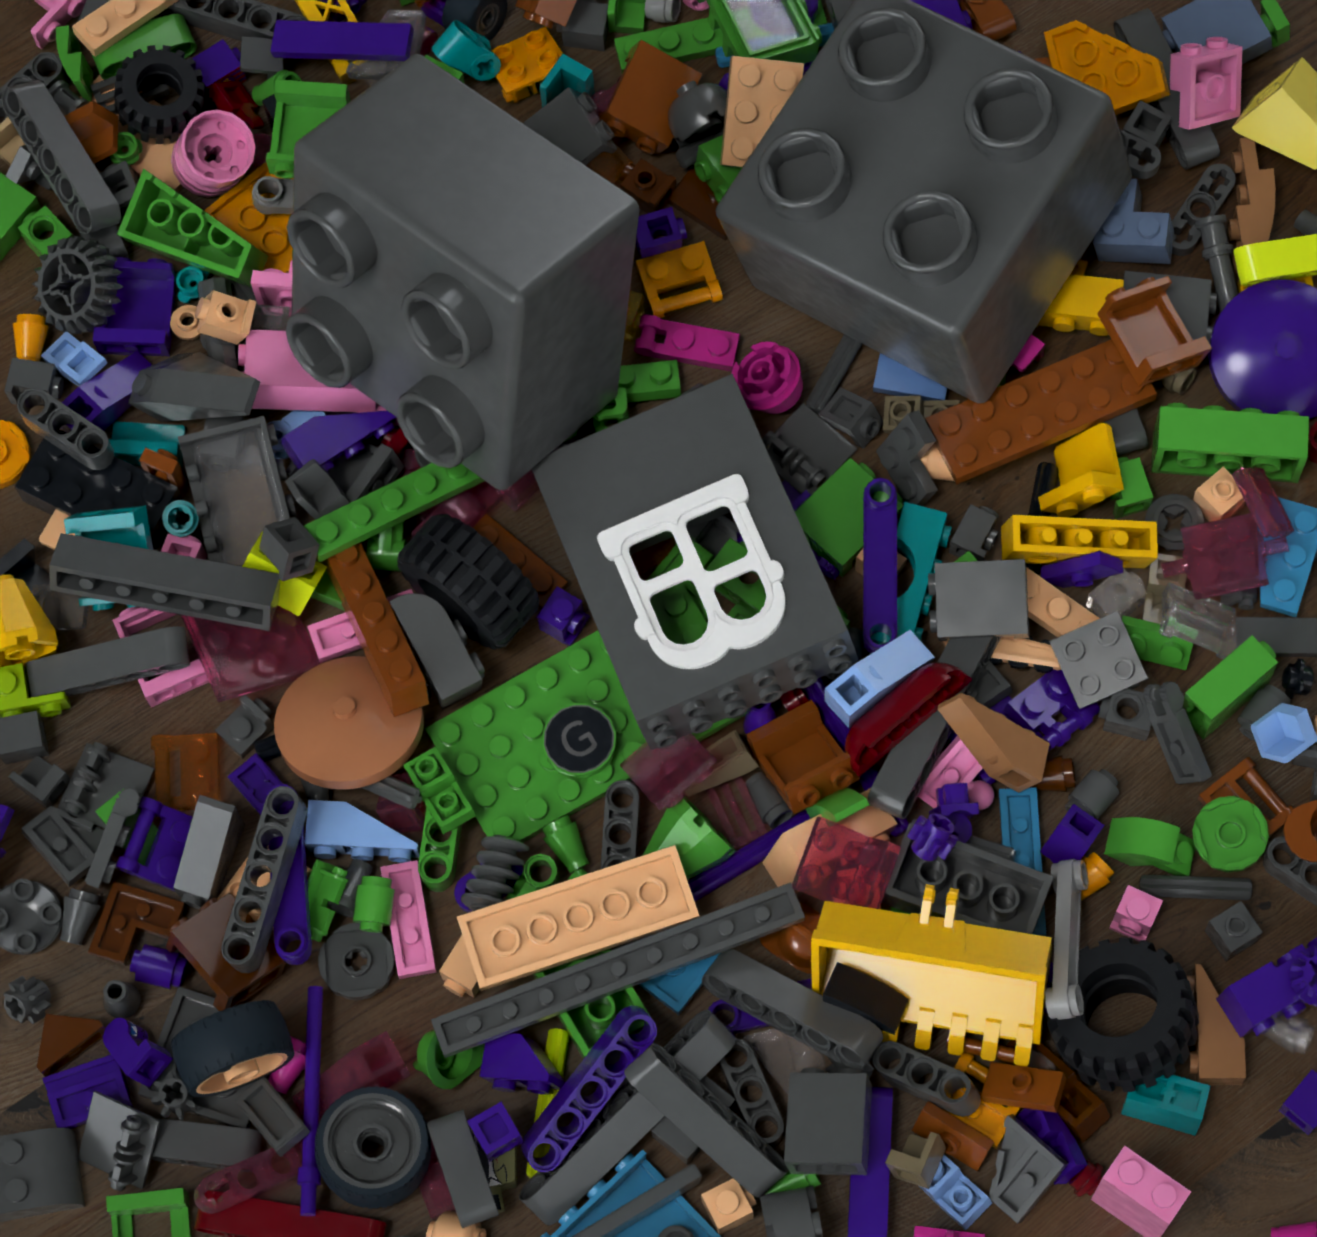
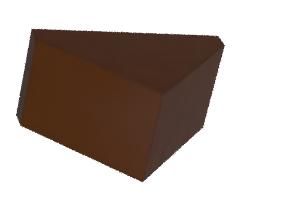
[37,1014,105,1077]

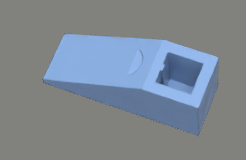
[824,630,935,728]
[305,800,420,863]

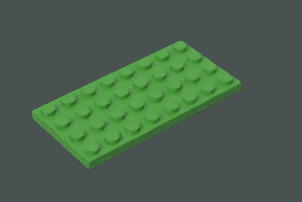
[425,582,747,843]

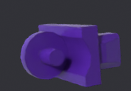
[929,783,979,843]

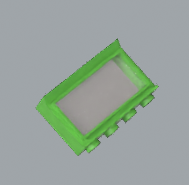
[697,0,822,64]

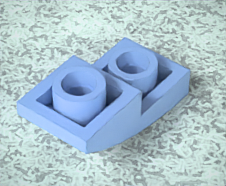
[919,1155,992,1231]

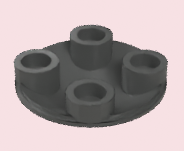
[0,879,63,955]

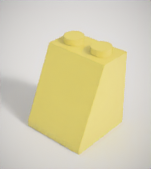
[1232,57,1317,170]

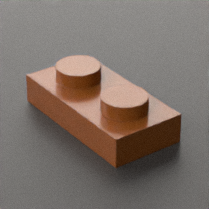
[139,447,189,497]

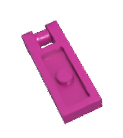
[634,314,740,372]

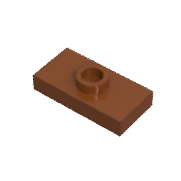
[981,1062,1067,1113]
[911,1101,994,1172]

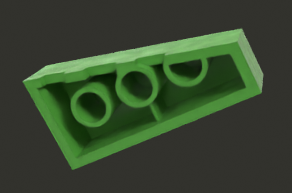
[117,169,269,288]

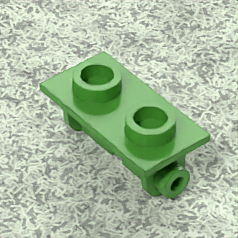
[307,859,349,942]

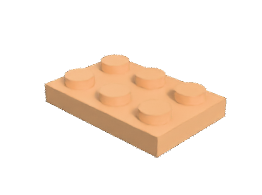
[720,56,804,167]

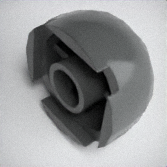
[668,81,727,148]

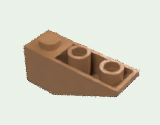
[937,693,1050,793]
[1186,964,1246,1085]

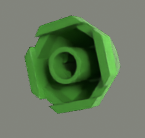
[642,794,736,880]

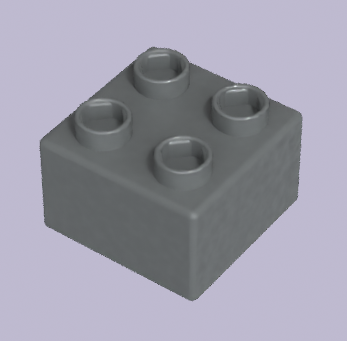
[716,0,1132,403]
[285,54,639,490]

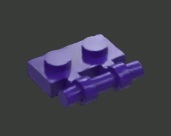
[1003,670,1100,751]

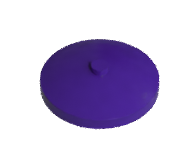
[1208,279,1317,420]

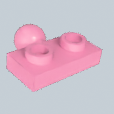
[918,735,994,810]

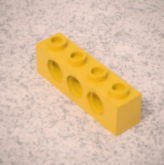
[1001,515,1158,569]

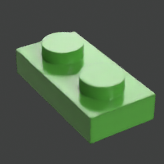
[1122,615,1196,670]

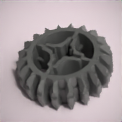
[32,236,124,334]

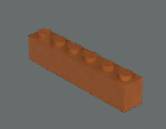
[310,520,429,717]

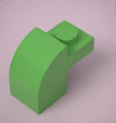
[1104,817,1195,876]

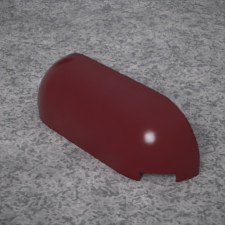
[845,662,972,777]

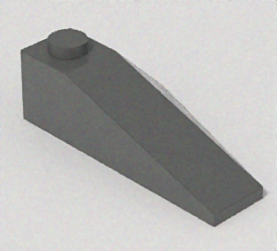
[128,352,260,422]

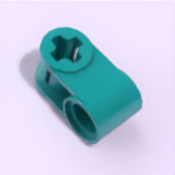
[431,20,501,81]

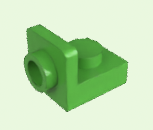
[1260,0,1290,49]

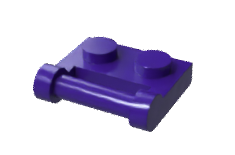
[116,797,193,892]

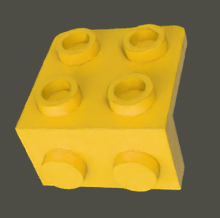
[1038,423,1124,517]

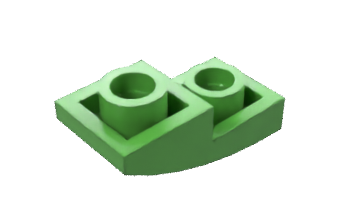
[403,746,476,835]

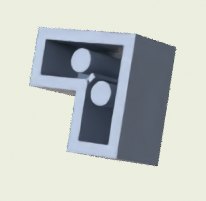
[1093,179,1174,264]

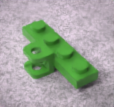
[592,360,681,433]

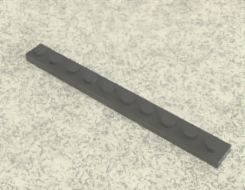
[431,882,805,1058]

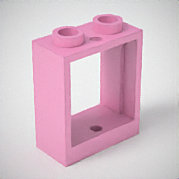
[112,607,219,707]

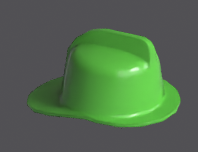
[412,1029,485,1089]

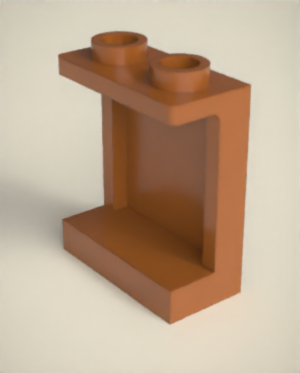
[599,40,702,154]
[1097,276,1212,387]
[746,700,860,814]

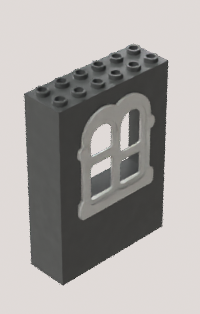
[532,374,859,750]

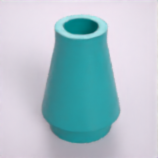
[162,500,199,537]

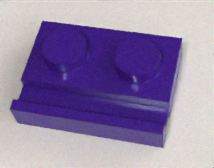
[42,1055,133,1129]

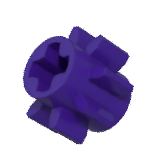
[907,813,958,861]

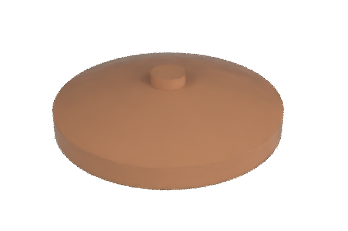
[274,656,424,790]

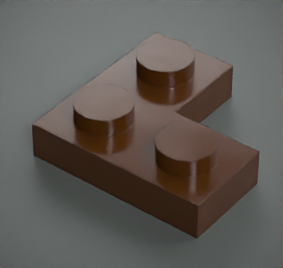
[88,881,186,966]

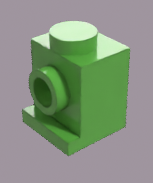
[1109,457,1153,519]

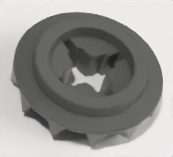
[1145,494,1204,551]

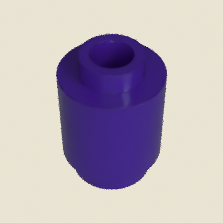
[130,944,188,990]

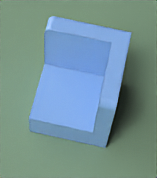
[1251,703,1317,763]

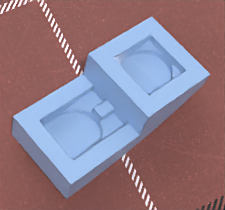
[41,332,108,386]

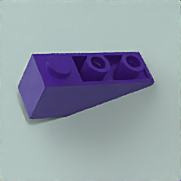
[61,351,152,433]
[280,411,397,472]

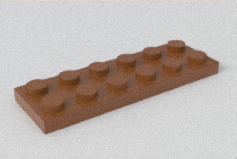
[925,339,1157,485]

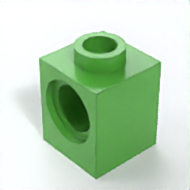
[18,205,73,257]

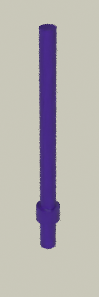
[297,986,323,1216]

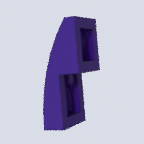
[1016,1108,1088,1184]

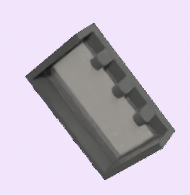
[178,416,296,567]

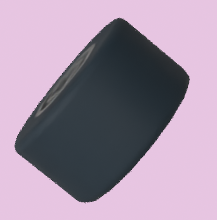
[442,0,508,41]

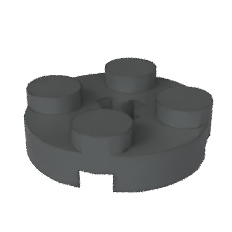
[318,923,395,1000]

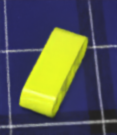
[1233,234,1317,286]

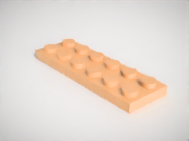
[457,845,700,991]

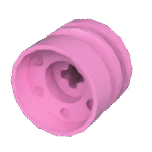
[171,110,256,198]

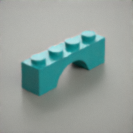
[865,502,952,649]

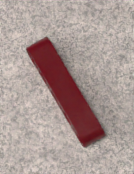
[194,1190,387,1237]

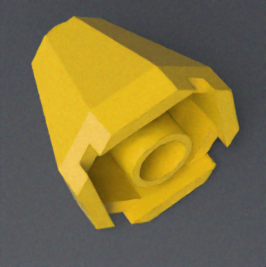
[0,574,58,667]

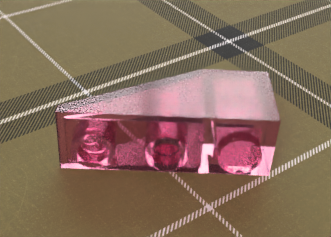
[292,1031,411,1123]

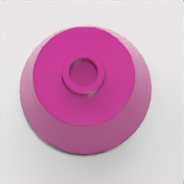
[731,341,803,414]

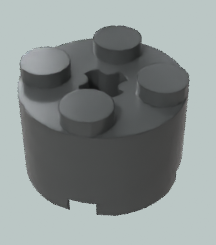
[760,1185,823,1237]

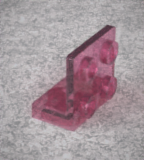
[620,733,717,810]
[792,817,901,909]

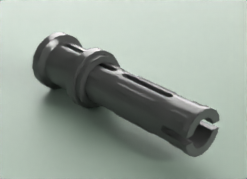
[1195,214,1238,312]

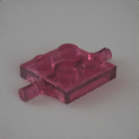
[1161,513,1289,600]

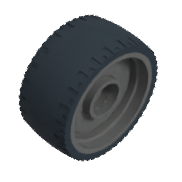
[315,1086,431,1209]

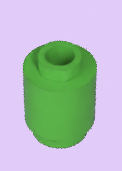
[353,876,395,933]

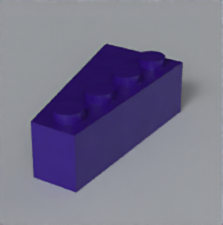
[1216,937,1317,1038]

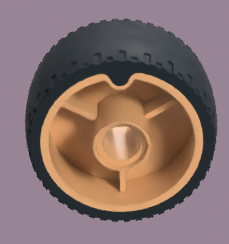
[171,1000,294,1097]

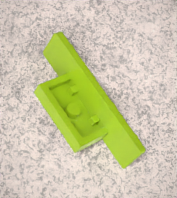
[0,663,71,718]

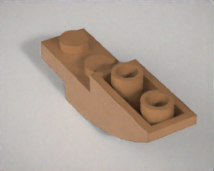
[1227,138,1276,274]

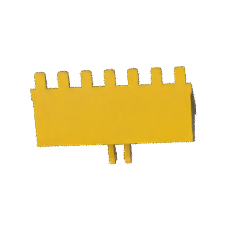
[811,884,1052,1067]

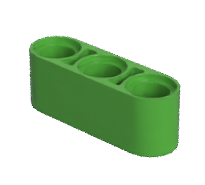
[91,14,197,80]
[418,783,462,892]

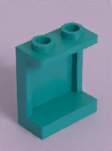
[64,505,153,611]

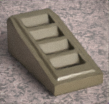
[674,729,759,797]

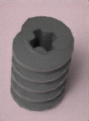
[461,835,530,911]

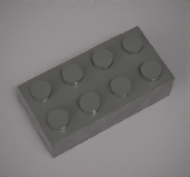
[881,823,1053,934]

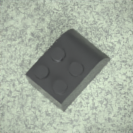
[390,593,485,710]
[0,1128,85,1222]

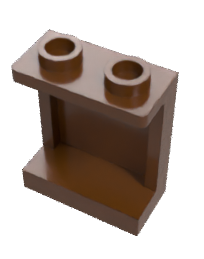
[166,893,286,1011]

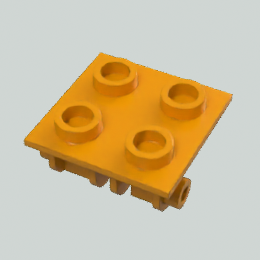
[491,27,563,103]

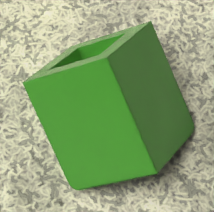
[607,0,646,34]

